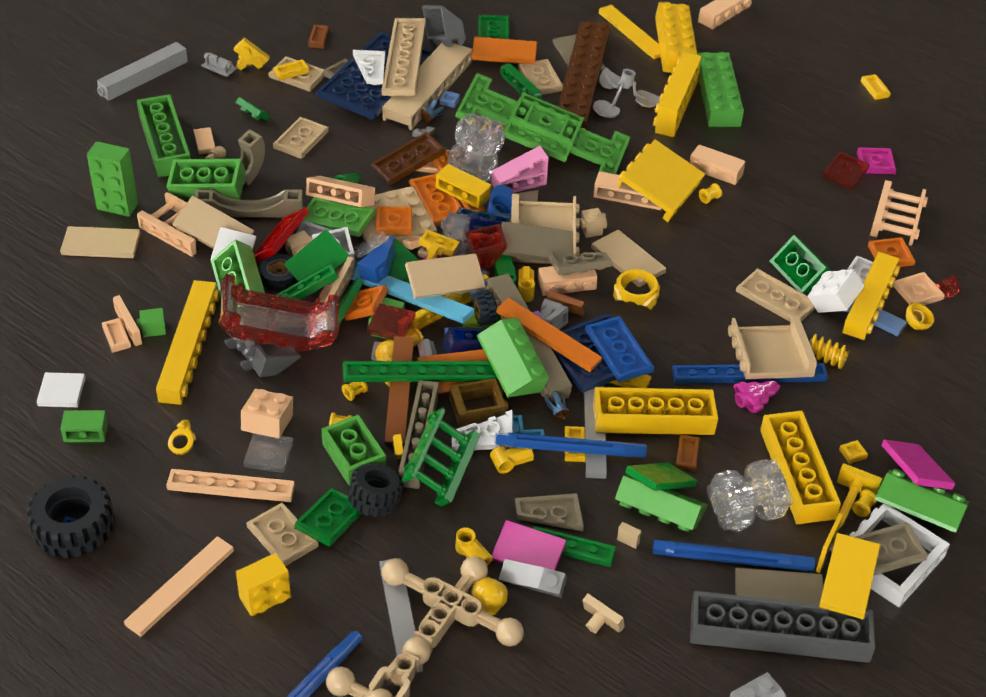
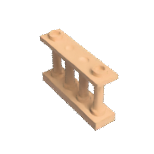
[870,180,928,246]
[137,192,198,257]

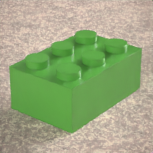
[322,415,386,486]

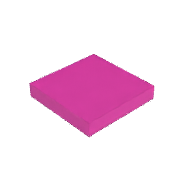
[857,148,896,174]

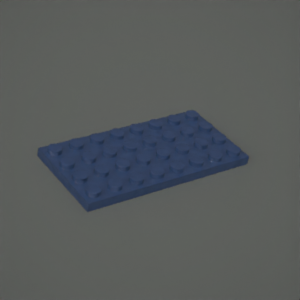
[317,31,433,120]

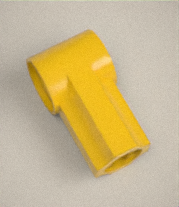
[518,266,535,302]
[490,446,534,474]
[455,528,493,567]

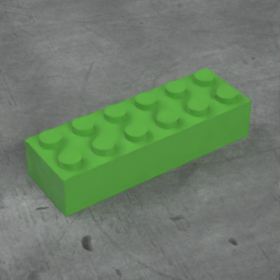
[698,52,744,127]
[137,94,191,177]

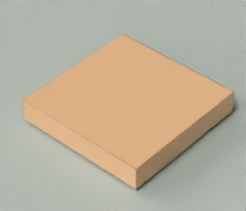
[893,272,945,305]

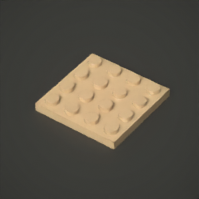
[361,186,437,251]

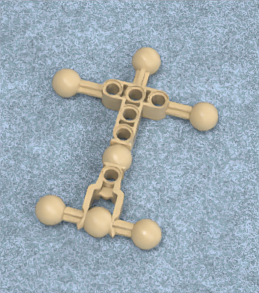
[326,556,524,697]

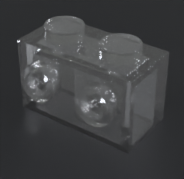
[441,212,470,254]

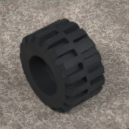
[348,463,404,517]

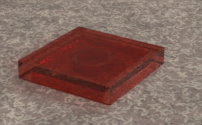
[822,151,870,190]
[367,303,416,340]

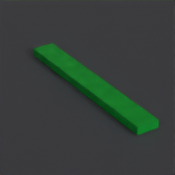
[342,361,499,382]

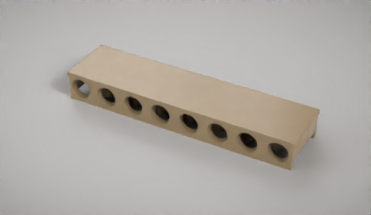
[382,43,472,130]

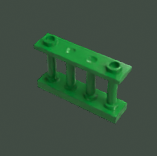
[402,408,481,507]

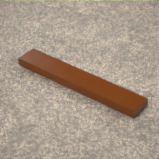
[385,336,414,446]

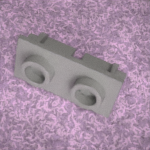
[201,52,237,77]

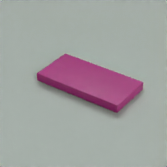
[882,439,955,490]

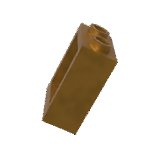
[450,378,508,428]

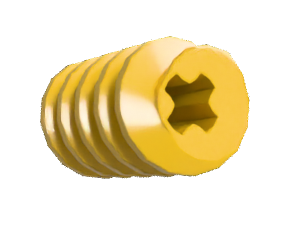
[809,334,850,369]

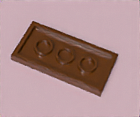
[371,132,446,186]

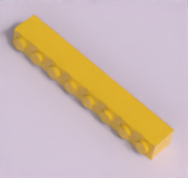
[156,280,220,405]

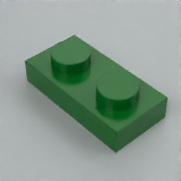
[236,97,270,121]

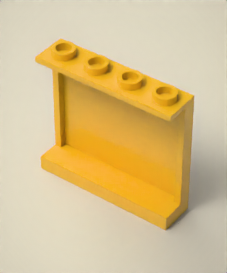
[617,140,705,222]

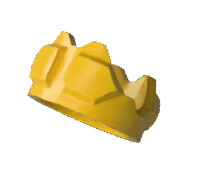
[613,269,660,310]

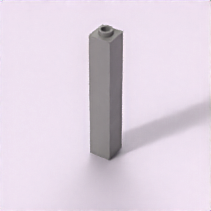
[97,42,188,101]

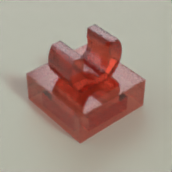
[936,275,962,299]

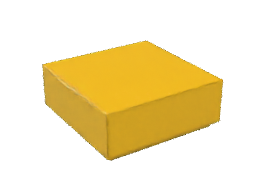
[393,434,403,460]
[839,440,868,464]

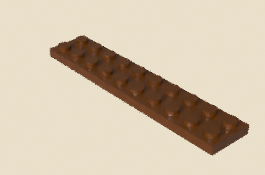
[558,21,611,126]

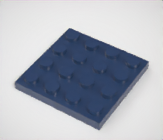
[551,313,617,393]

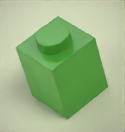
[137,308,166,337]

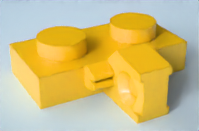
[234,37,270,70]
[419,230,460,260]

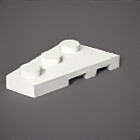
[353,50,385,85]
[452,410,513,451]

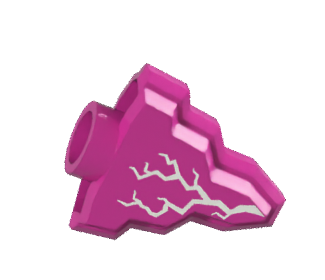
[734,381,780,413]

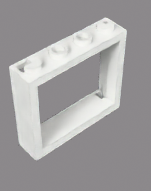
[849,504,950,608]

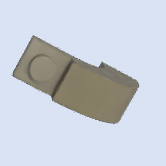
[238,129,265,186]

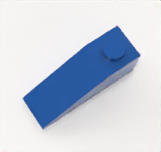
[357,236,396,284]

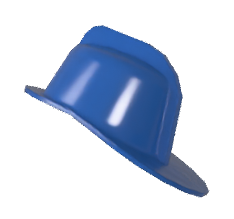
[487,185,515,223]

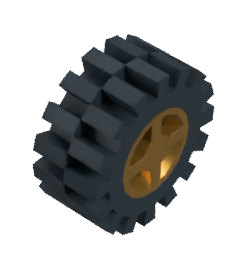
[471,290,497,326]

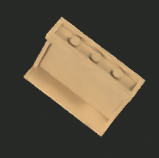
[511,194,579,264]
[728,316,817,379]

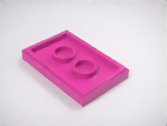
[491,520,566,571]

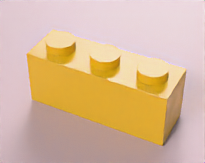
[435,164,491,209]

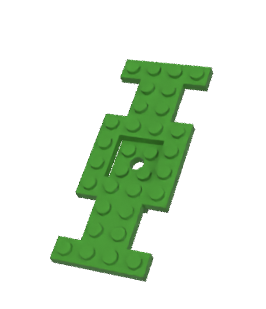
[455,73,630,176]

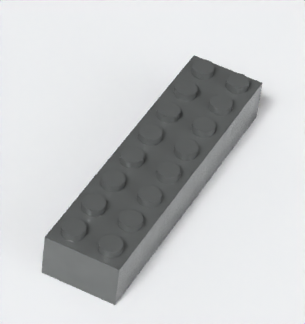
[690,591,875,663]

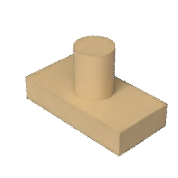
[583,594,625,634]

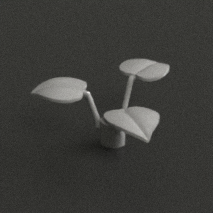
[593,67,660,118]

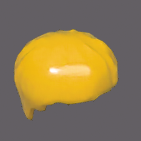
[471,577,508,615]

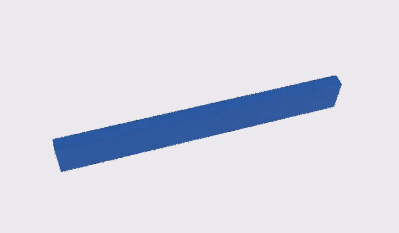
[672,363,828,384]

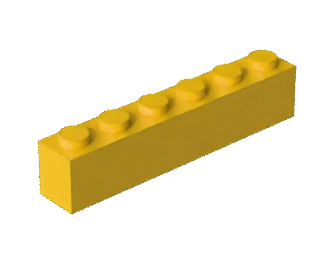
[843,252,900,340]

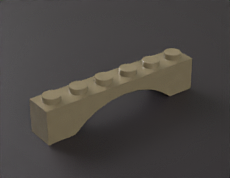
[195,190,304,218]

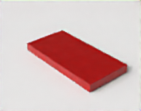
[254,207,309,263]

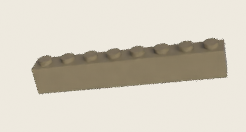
[485,274,572,402]

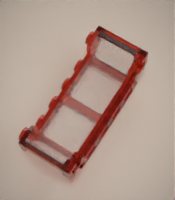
[218,274,339,351]

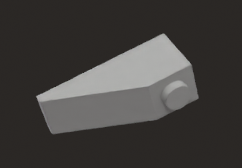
[499,559,567,598]

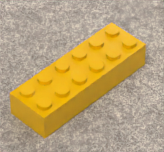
[655,2,697,73]
[653,52,702,137]
[592,387,718,435]
[760,411,841,524]

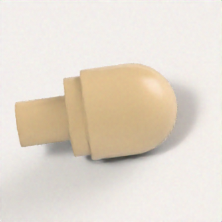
[205,146,226,159]

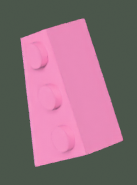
[491,146,549,193]

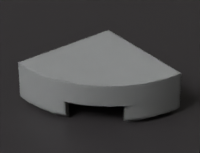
[412,127,435,138]

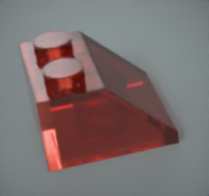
[465,224,508,269]

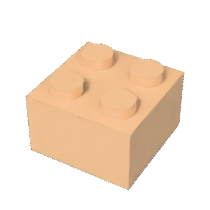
[241,389,293,438]

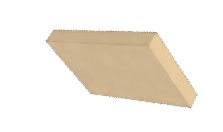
[269,57,325,92]
[518,59,563,95]
[273,117,329,159]
[247,503,319,566]

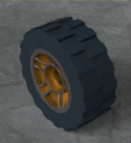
[259,254,298,292]

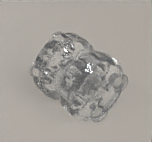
[448,113,506,182]
[707,459,793,532]

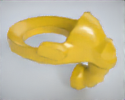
[168,420,196,455]

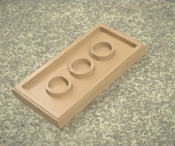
[172,195,254,249]
[60,226,140,258]
[591,230,666,287]
[405,254,486,299]
[736,268,815,322]

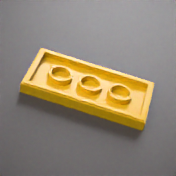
[819,533,880,619]

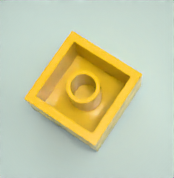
[236,553,291,616]

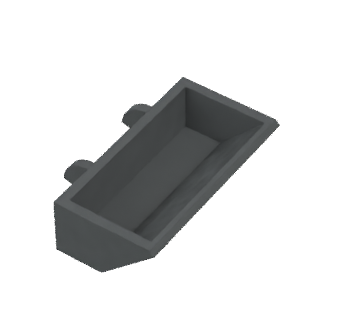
[422,5,465,47]
[225,309,301,377]

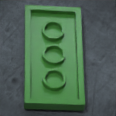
[304,197,376,237]

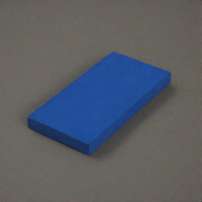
[585,316,654,382]

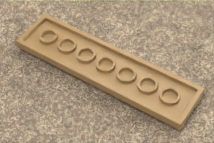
[382,18,426,96]

